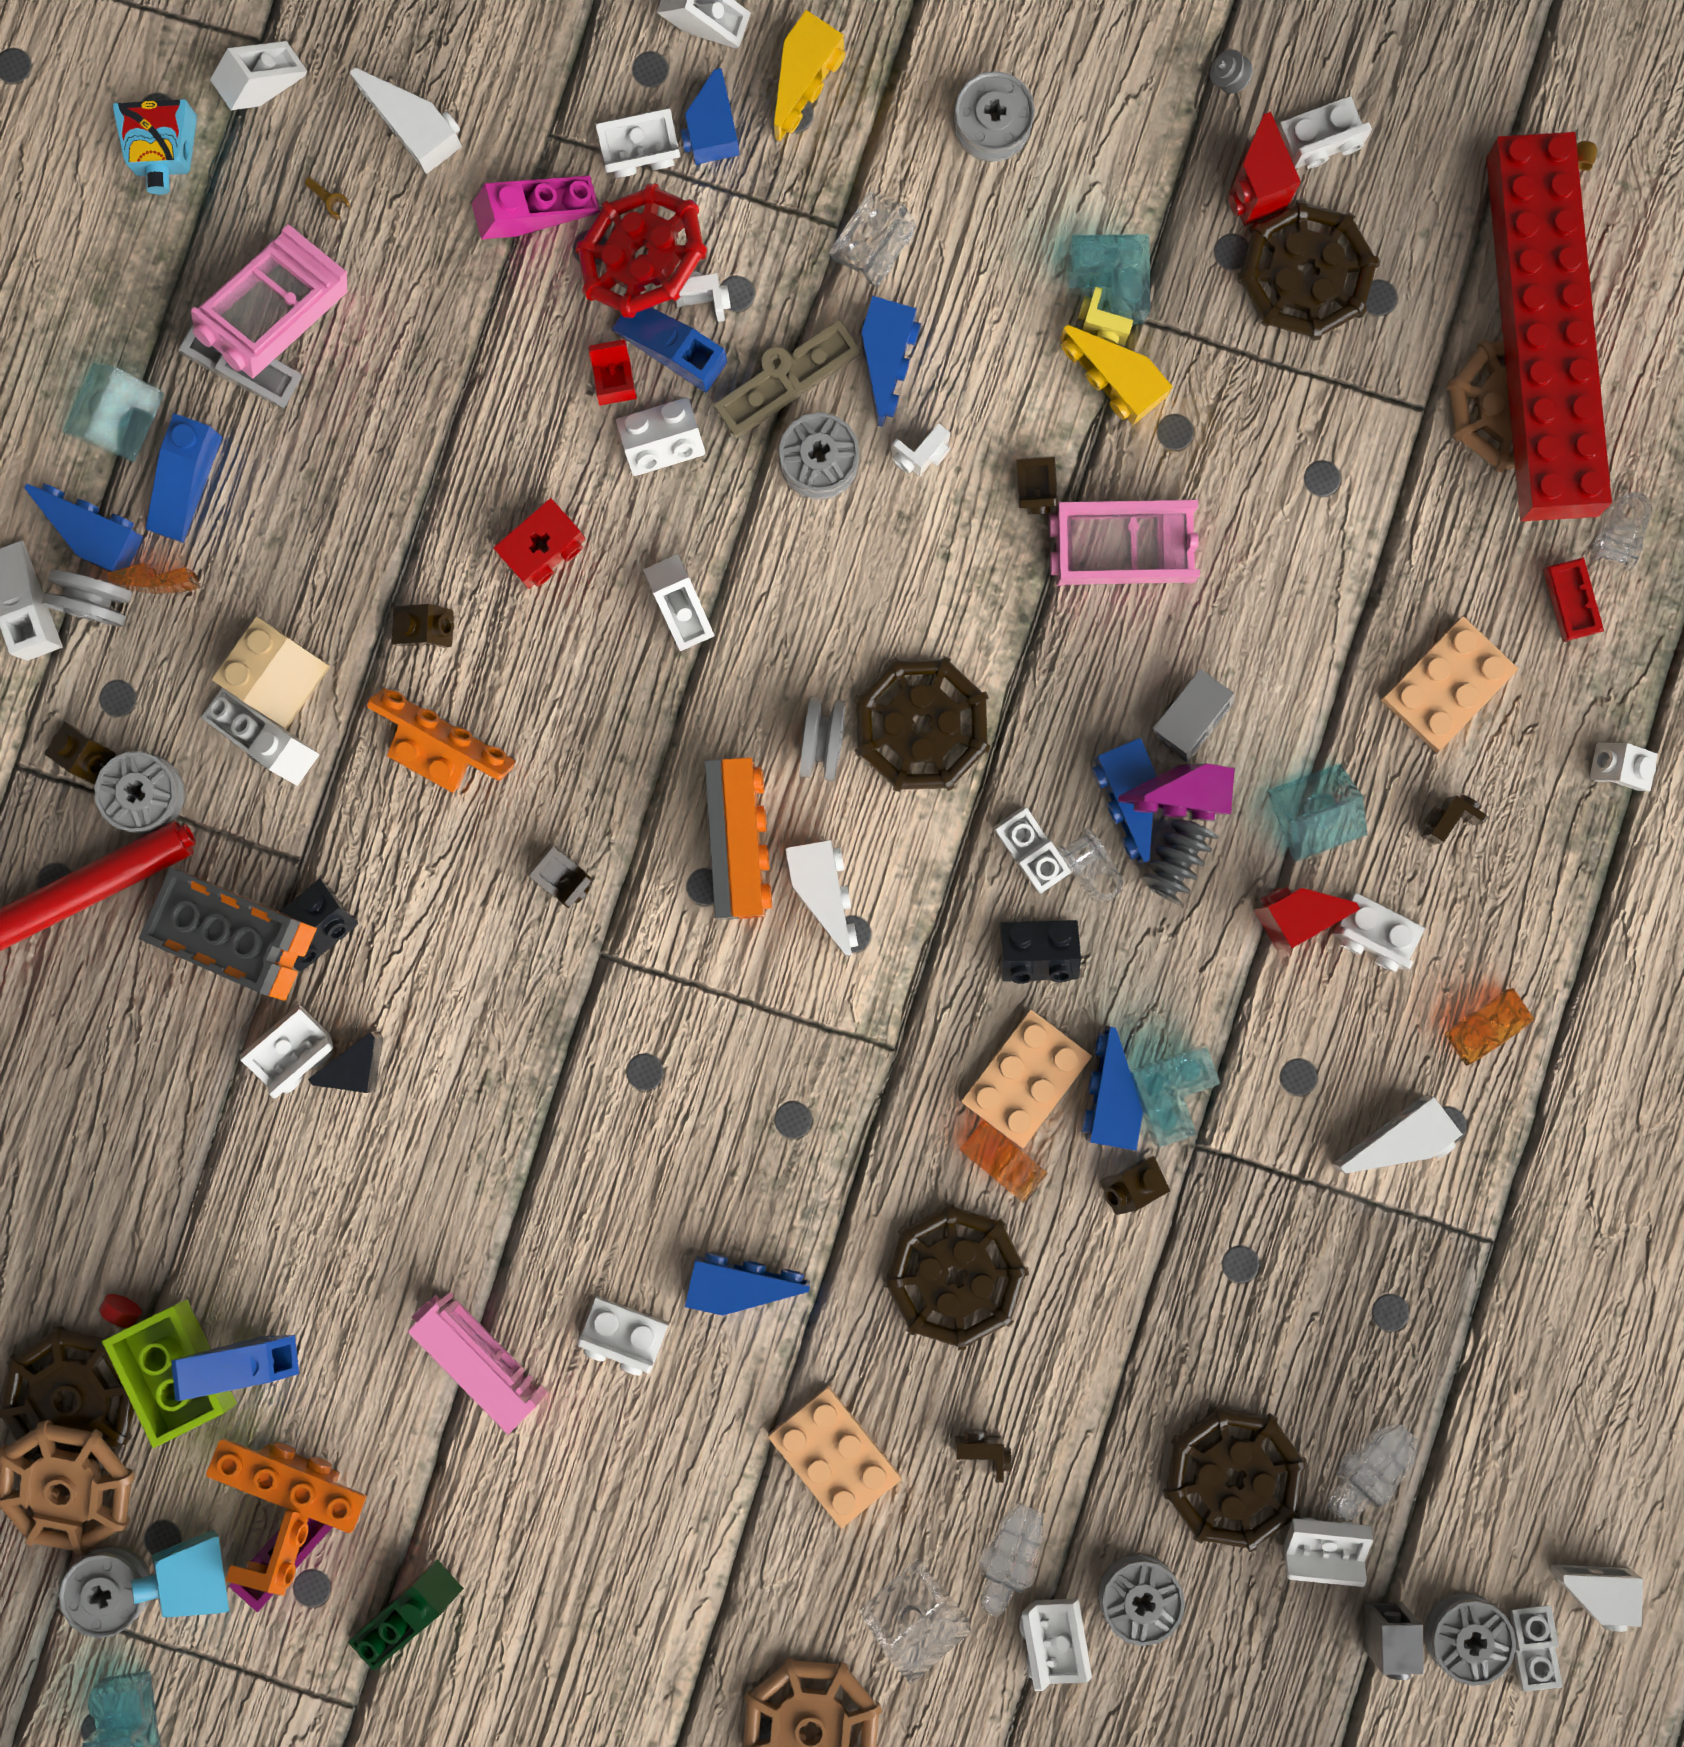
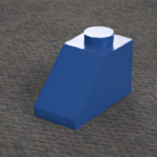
[680,68,740,165]

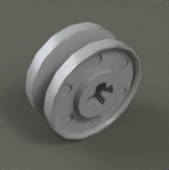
[953,71,1035,162]
[779,412,860,500]
[42,569,132,627]
[800,696,846,782]
[94,752,185,834]
[59,1545,151,1638]
[1098,1553,1185,1646]
[1424,1592,1516,1686]

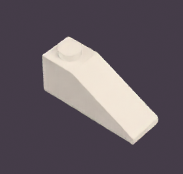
[349,68,462,174]
[1332,1095,1462,1173]

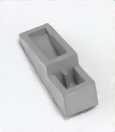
[179,325,303,409]

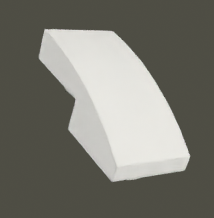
[993,806,1071,894]
[1510,1605,1563,1692]

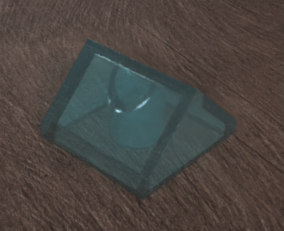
[63,363,164,462]
[1267,763,1368,862]

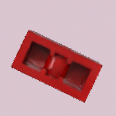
[493,498,586,589]

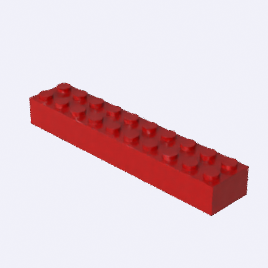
[1486,132,1612,522]

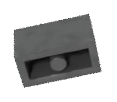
[1363,1602,1424,1680]

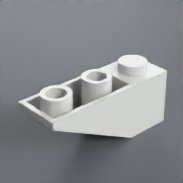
[0,541,63,661]
[201,687,320,786]
[785,840,858,956]

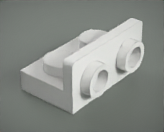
[1278,96,1372,169]
[1332,893,1425,973]
[577,1296,669,1375]

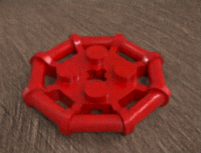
[575,183,708,318]

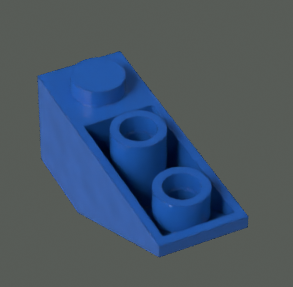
[861,296,921,427]
[612,307,727,393]
[24,483,144,578]
[1092,738,1156,865]
[1081,1026,1143,1151]
[685,1252,811,1316]
[171,1335,299,1401]

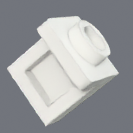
[676,272,731,322]
[891,423,951,477]
[1590,742,1658,791]

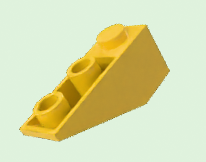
[774,10,846,142]
[1060,325,1173,425]

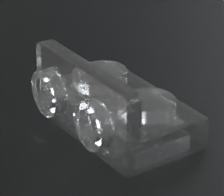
[829,190,917,287]

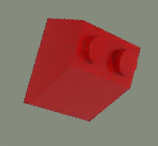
[1228,111,1301,226]
[1254,886,1360,950]

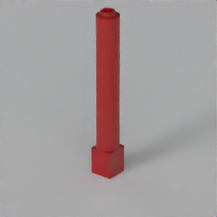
[0,821,196,951]

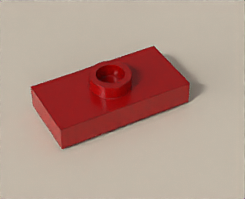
[1543,557,1604,643]

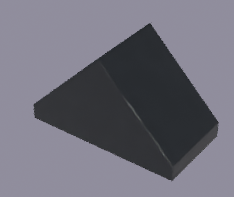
[308,1031,383,1093]

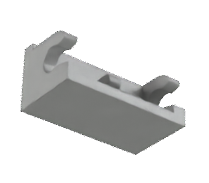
[1153,669,1235,762]

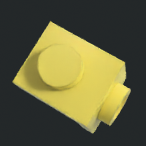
[1078,286,1133,346]

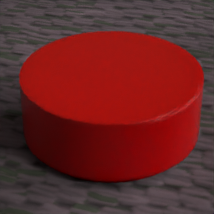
[99,1294,142,1328]

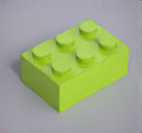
[102,1299,237,1449]

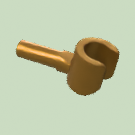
[1577,141,1597,171]
[305,177,350,220]

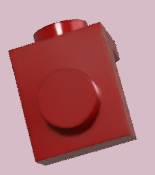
[588,339,637,406]

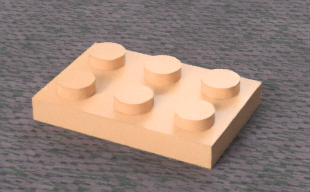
[1381,616,1519,753]
[961,1009,1092,1149]
[768,1385,902,1529]

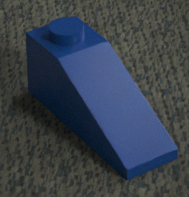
[146,413,223,543]

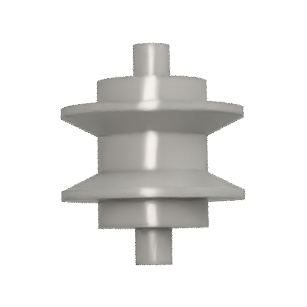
[1210,49,1253,94]

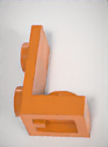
[225,1510,309,1596]

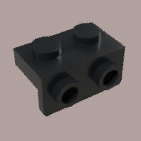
[279,878,358,972]
[1000,920,1081,984]

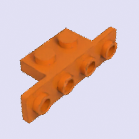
[367,688,516,793]
[206,1438,367,1533]

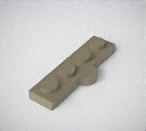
[714,319,861,439]

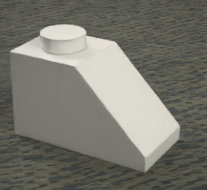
[657,0,751,48]
[210,41,307,110]
[643,554,715,651]
[1551,1564,1643,1632]

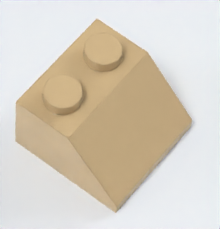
[212,616,330,729]

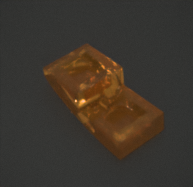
[107,563,200,594]
[1444,988,1535,1066]
[960,1120,1048,1203]

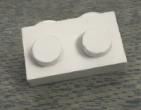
[596,108,680,178]
[616,397,705,476]
[240,1004,333,1099]
[1284,1518,1373,1587]
[1020,1599,1092,1691]

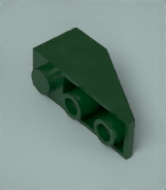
[348,1559,464,1671]

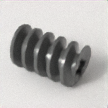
[1142,819,1219,906]

